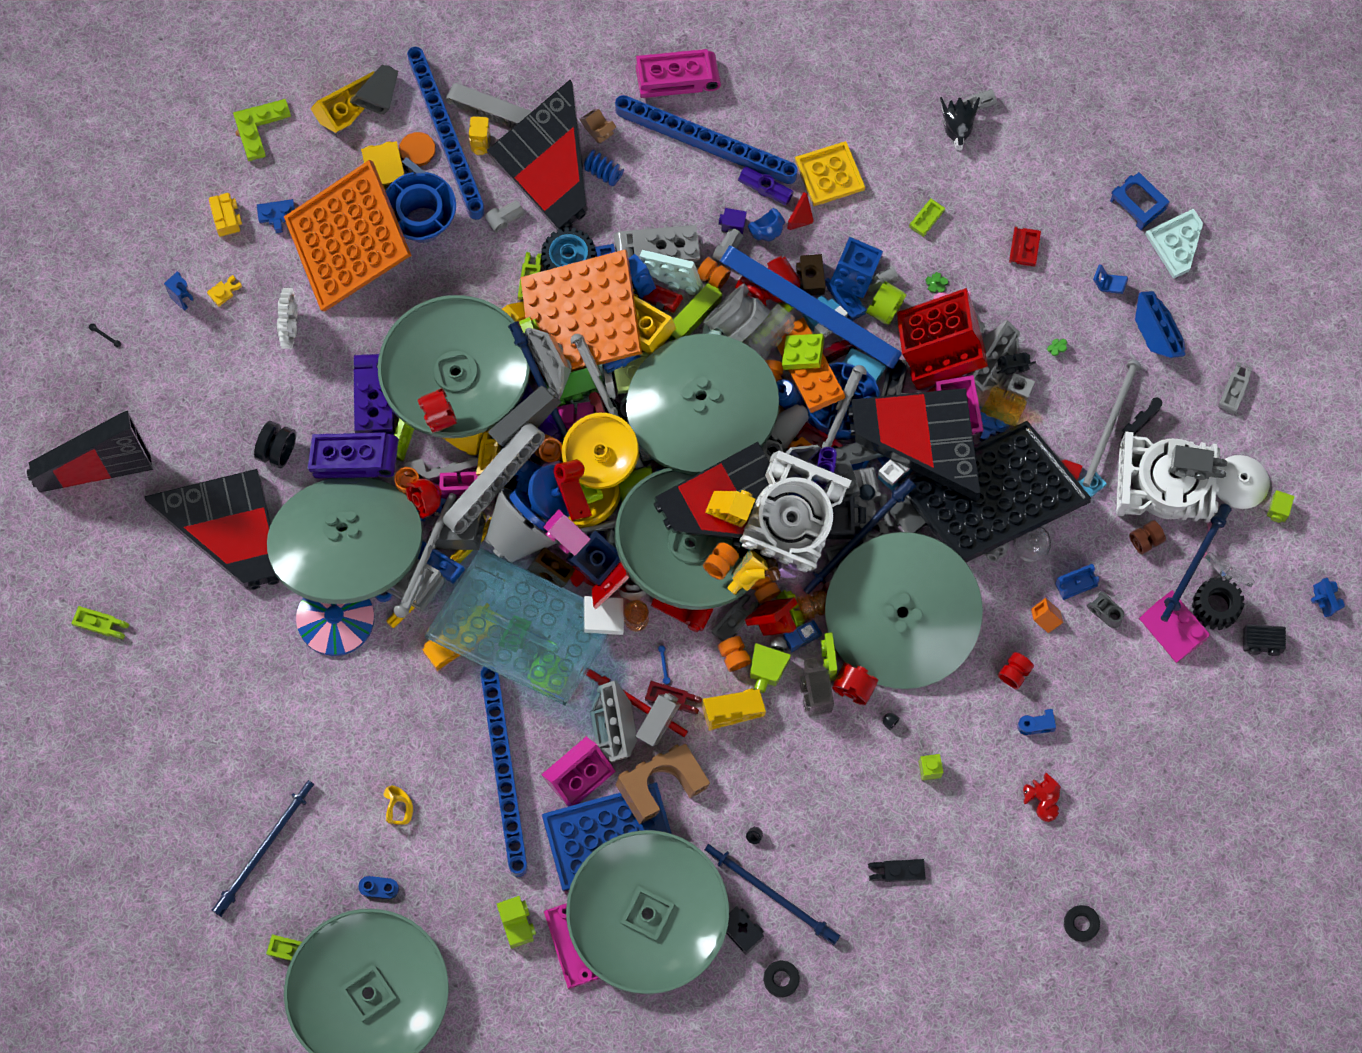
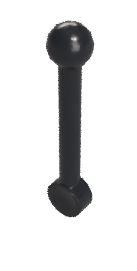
[89,323,121,347]

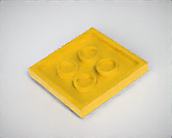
[795,141,865,207]

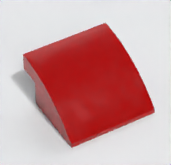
[897,288,988,390]

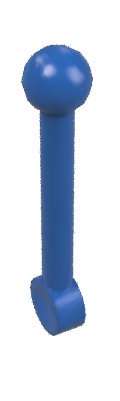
[658,645,670,685]

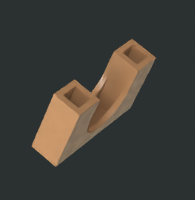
[615,743,710,825]

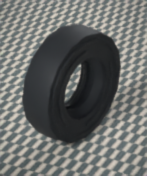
[1064,905,1100,942]
[763,960,800,998]

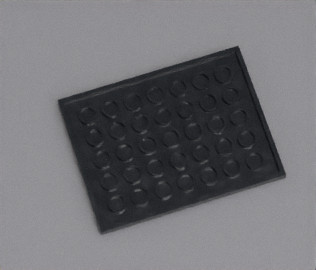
[898,421,1091,563]

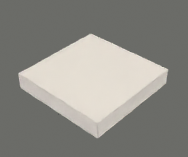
[584,596,624,635]

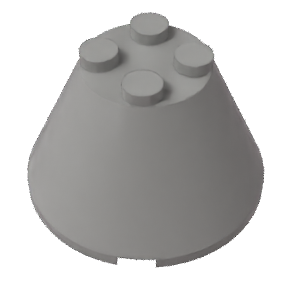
[484,488,558,563]

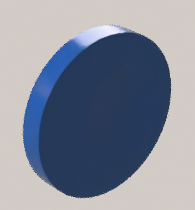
[528,465,570,520]
[510,489,548,533]

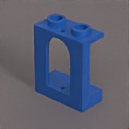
[1110,172,1170,230]

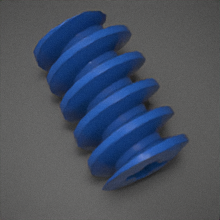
[584,149,624,186]
[776,379,805,410]

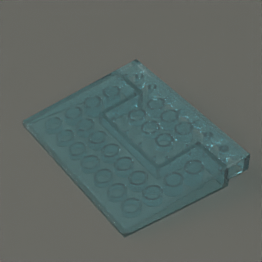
[425,548,609,706]

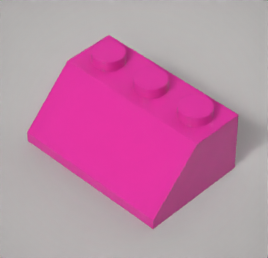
[936,375,983,435]
[1139,590,1210,663]
[541,736,616,807]

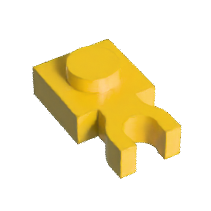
[207,275,242,307]

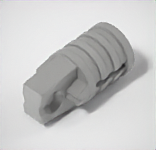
[962,89,997,110]
[867,266,899,293]

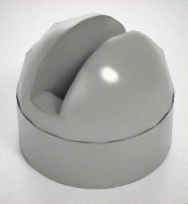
[771,636,787,652]

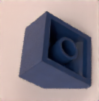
[566,531,620,586]

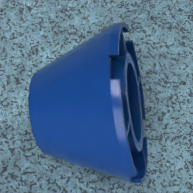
[385,172,456,243]

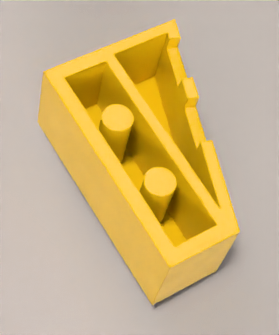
[705,490,756,528]
[702,688,766,731]

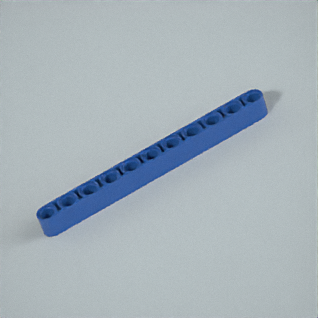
[407,46,485,220]
[615,95,798,184]
[720,245,902,369]
[481,665,527,877]

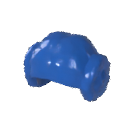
[748,208,785,242]

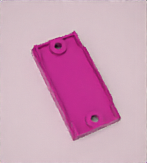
[544,903,600,989]

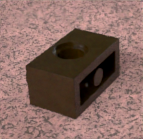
[796,254,826,296]
[527,547,576,592]

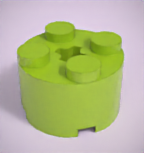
[866,281,907,325]

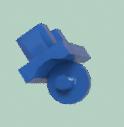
[1311,578,1345,617]

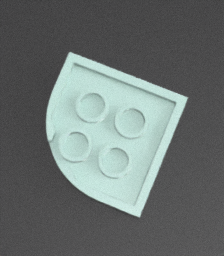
[640,250,704,295]

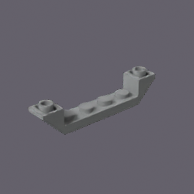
[404,446,504,484]

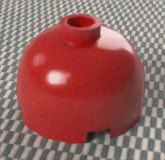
[406,479,442,518]

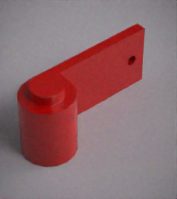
[554,459,592,521]
[651,598,713,632]

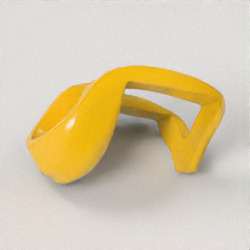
[383,785,413,825]

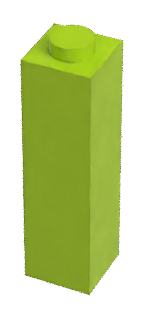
[668,283,722,341]

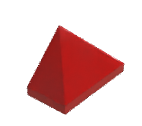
[787,192,814,230]

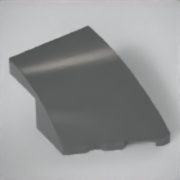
[890,497,927,533]

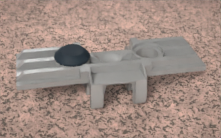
[853,467,895,543]

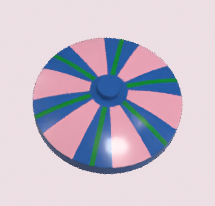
[296,598,374,656]

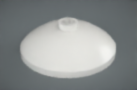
[1216,455,1270,509]

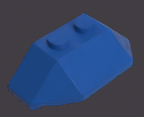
[1135,291,1186,358]

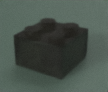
[799,657,834,717]

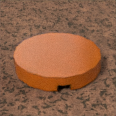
[399,132,436,167]

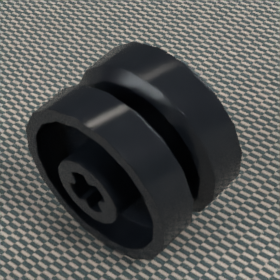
[254,421,296,468]

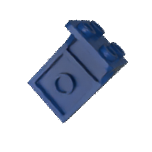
[829,237,883,298]

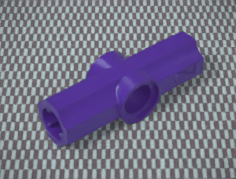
[738,167,794,206]

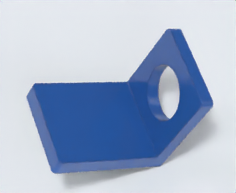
[1093,264,1129,294]

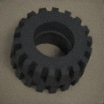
[1192,577,1245,630]

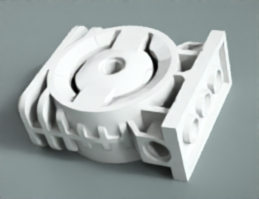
[1116,432,1220,523]
[740,451,852,573]

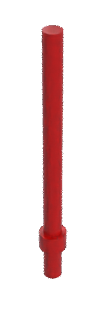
[586,669,688,738]

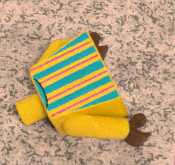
[727,550,781,595]

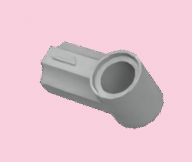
[485,200,524,233]
[712,229,743,264]

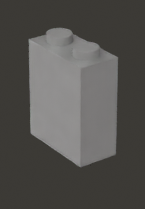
[636,693,681,746]

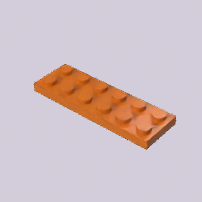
[770,318,846,413]

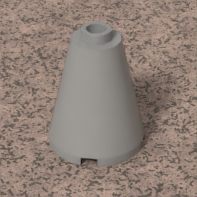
[768,404,809,452]

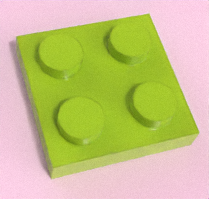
[782,334,824,370]
[821,633,837,681]

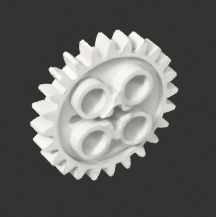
[277,288,298,349]

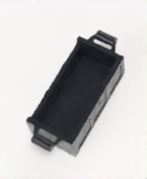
[800,496,866,539]

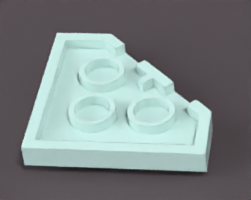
[1145,209,1203,279]

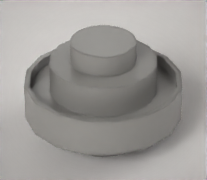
[619,578,647,602]

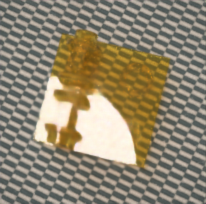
[980,387,1027,426]

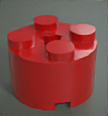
[417,388,457,433]
[832,663,879,705]

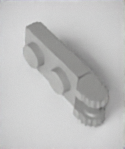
[1218,362,1252,414]

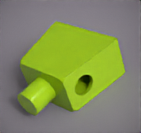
[750,643,791,693]

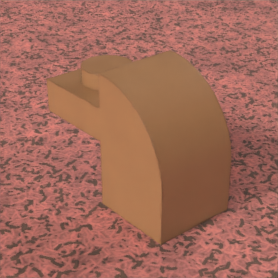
[580,109,616,143]

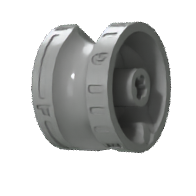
[704,284,770,342]

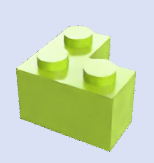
[496,896,536,949]

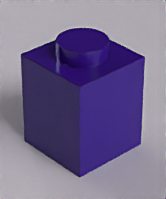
[718,208,747,234]

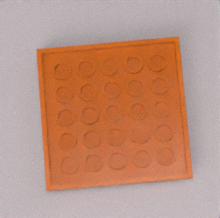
[284,160,412,312]
[520,249,642,381]

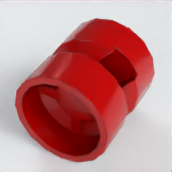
[998,652,1034,689]

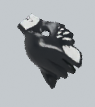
[940,97,980,150]

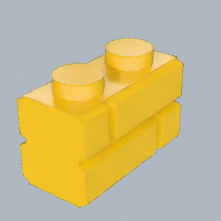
[469,116,491,155]
[208,193,242,237]

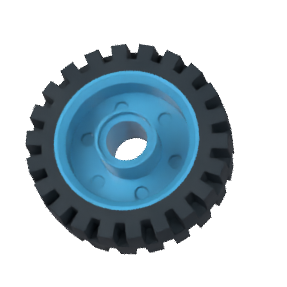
[541,227,596,270]

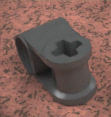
[1087,591,1124,628]

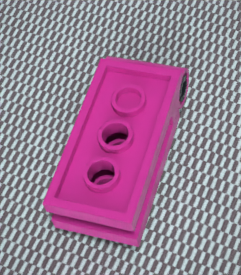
[635,49,721,98]

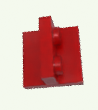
[744,597,798,636]

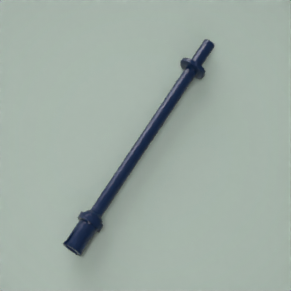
[508,321,568,445]
[803,478,916,595]
[1161,503,1232,622]
[211,780,314,917]
[704,844,841,946]

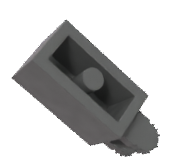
[1170,445,1227,480]

